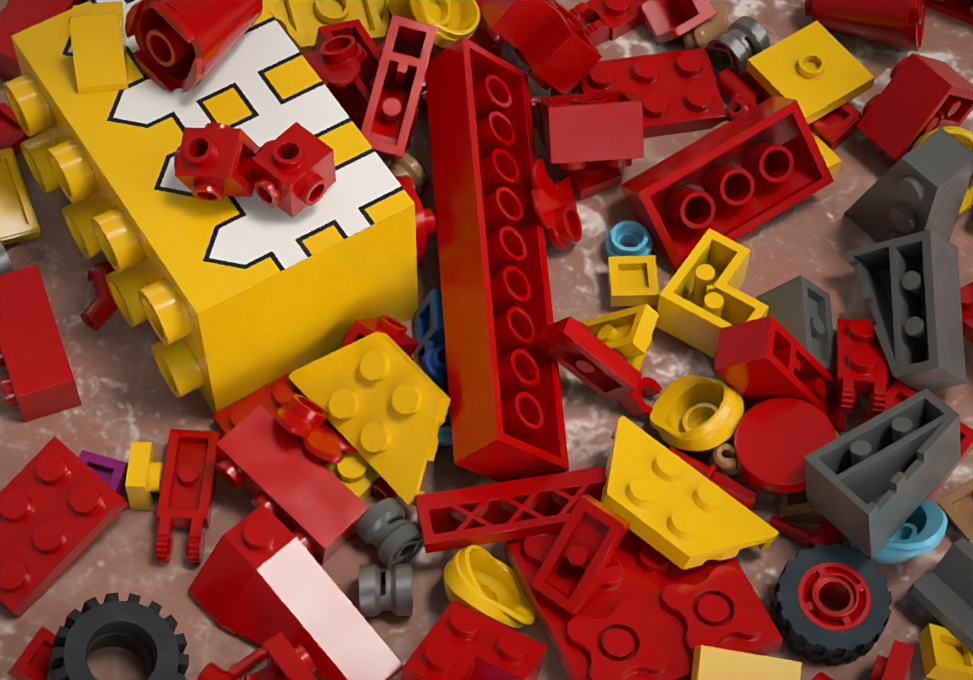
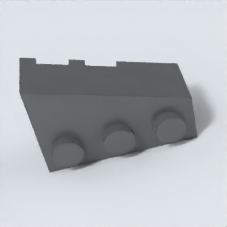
[844,127,973,243]
[844,229,966,392]
[803,388,961,559]

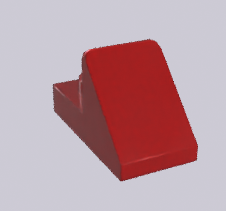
[530,494,631,614]

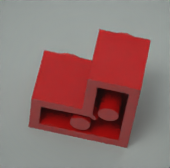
[478,0,602,95]
[856,53,973,160]
[400,600,547,680]

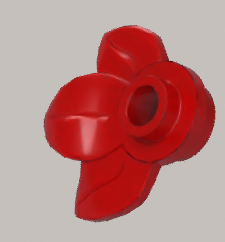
[303,35,365,90]
[531,158,582,250]
[275,394,358,464]

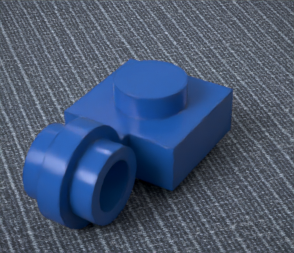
[413,289,448,385]

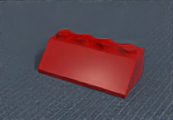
[620,95,834,273]

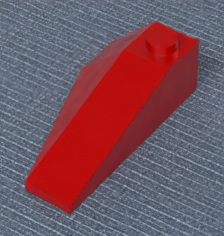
[188,503,403,680]

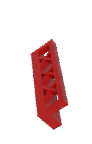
[415,466,607,553]

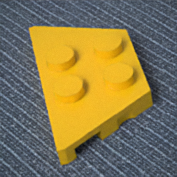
[262,0,390,55]
[288,331,451,506]
[601,415,779,570]

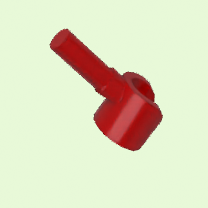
[769,516,842,550]
[198,646,266,680]

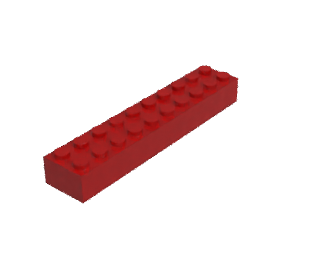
[425,36,570,482]

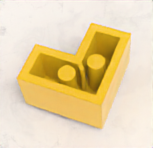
[655,228,769,358]

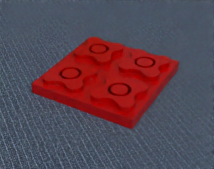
[503,528,783,680]

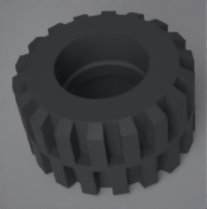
[46,592,189,680]

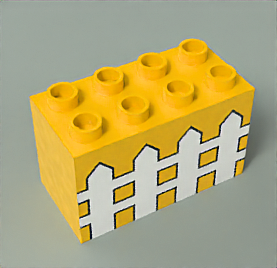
[3,0,419,414]

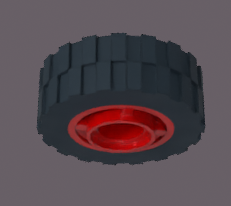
[770,543,892,666]

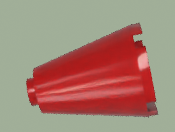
[125,0,263,93]
[805,0,926,51]

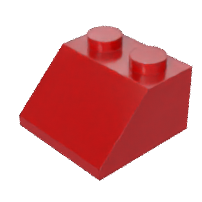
[540,91,644,170]

